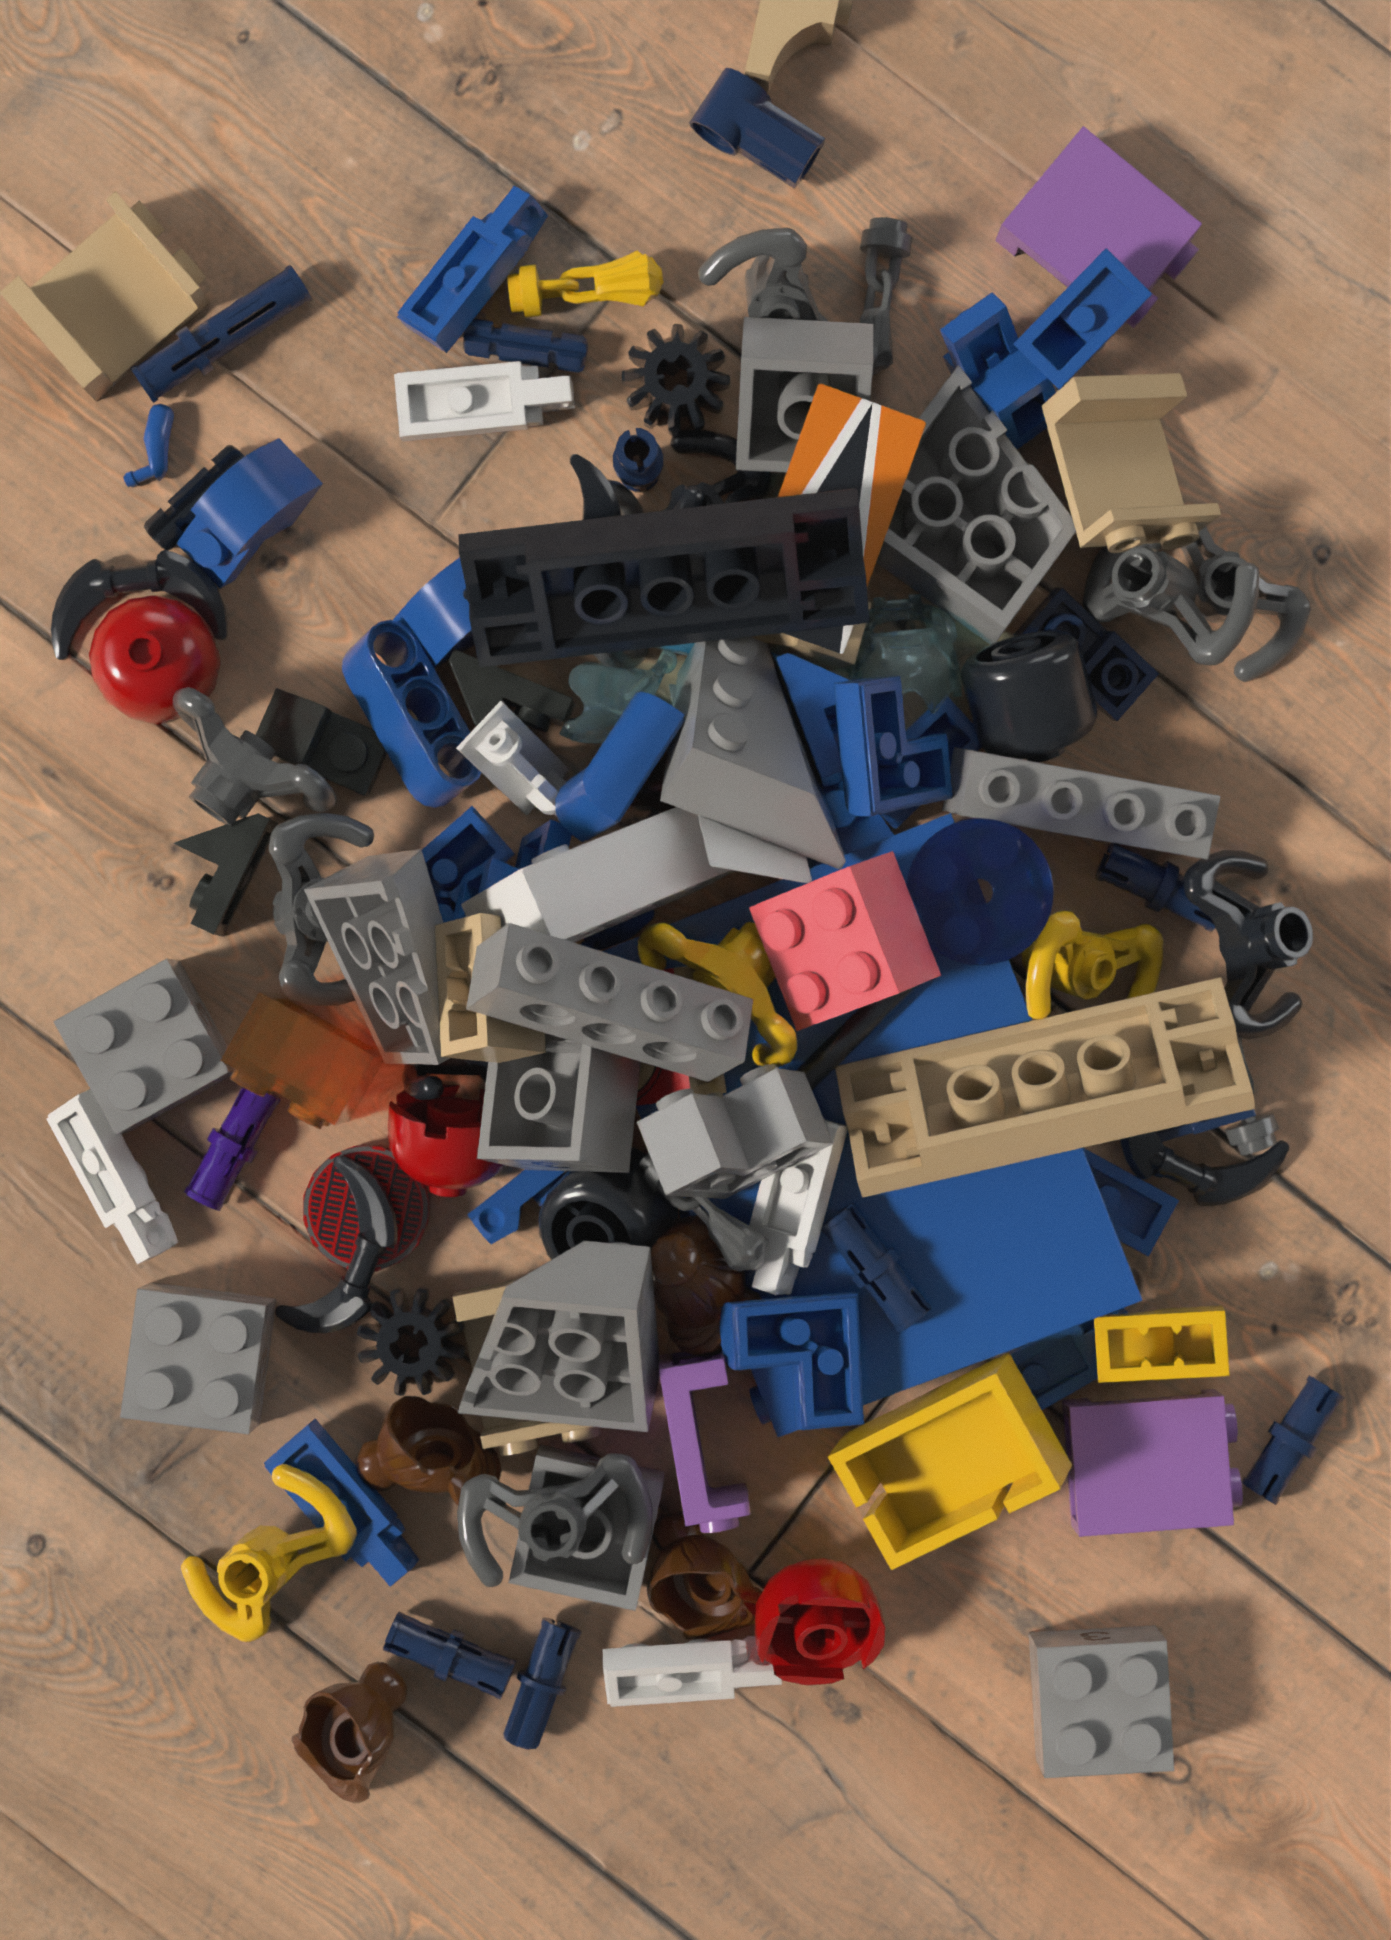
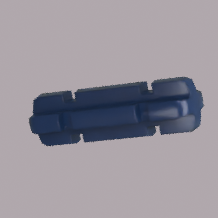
[463,319,588,373]

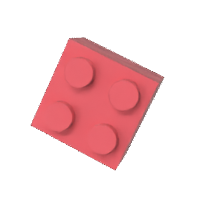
[749,851,941,1031]

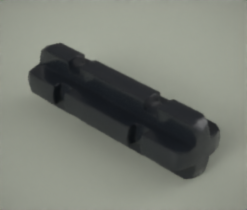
[144,445,245,550]

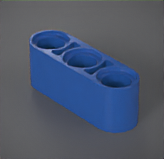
[342,620,482,808]

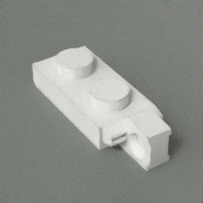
[394,361,575,441]
[47,1089,178,1265]
[749,1119,848,1295]
[602,1636,782,1707]

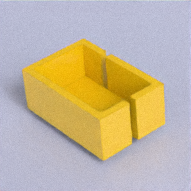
[828,1352,1072,1570]

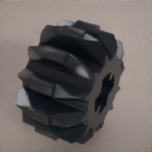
[622,324,730,436]
[357,1287,466,1396]

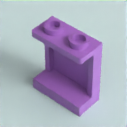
[995,126,1202,329]
[659,1351,751,1533]
[1062,1389,1243,1537]

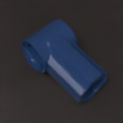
[689,68,825,189]

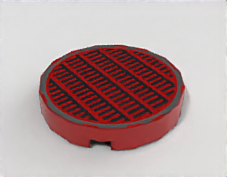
[303,1145,430,1272]

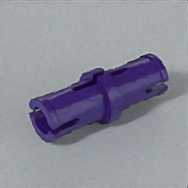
[184,1080,281,1211]

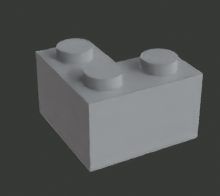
[637,1064,834,1199]

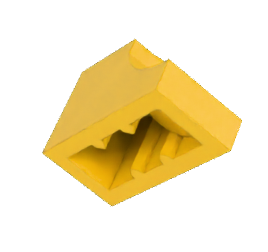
[1094,1305,1230,1383]

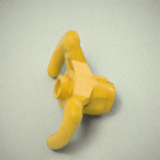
[1022,911,1164,1020]
[638,922,797,1067]
[181,1464,357,1642]

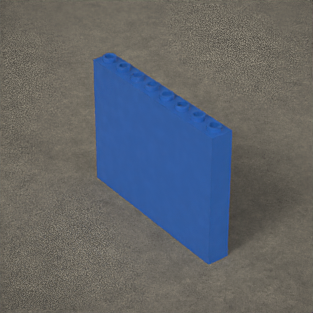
[601,813,1143,1437]

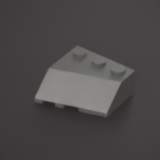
[876,365,1076,645]
[660,636,846,870]
[304,849,450,1065]
[458,1241,660,1432]

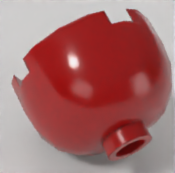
[89,595,221,725]
[388,1085,505,1197]
[755,1558,886,1686]

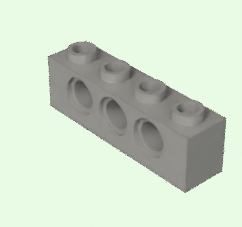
[942,747,1221,860]
[466,923,753,1082]

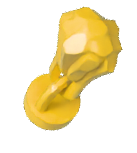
[507,250,664,318]

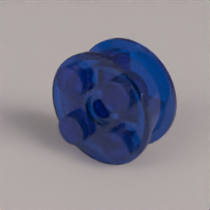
[906,818,1054,965]

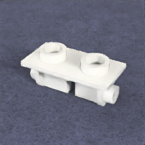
[457,701,570,815]

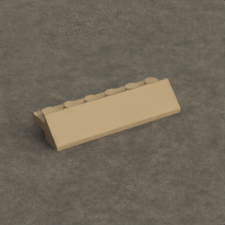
[835,977,1256,1198]

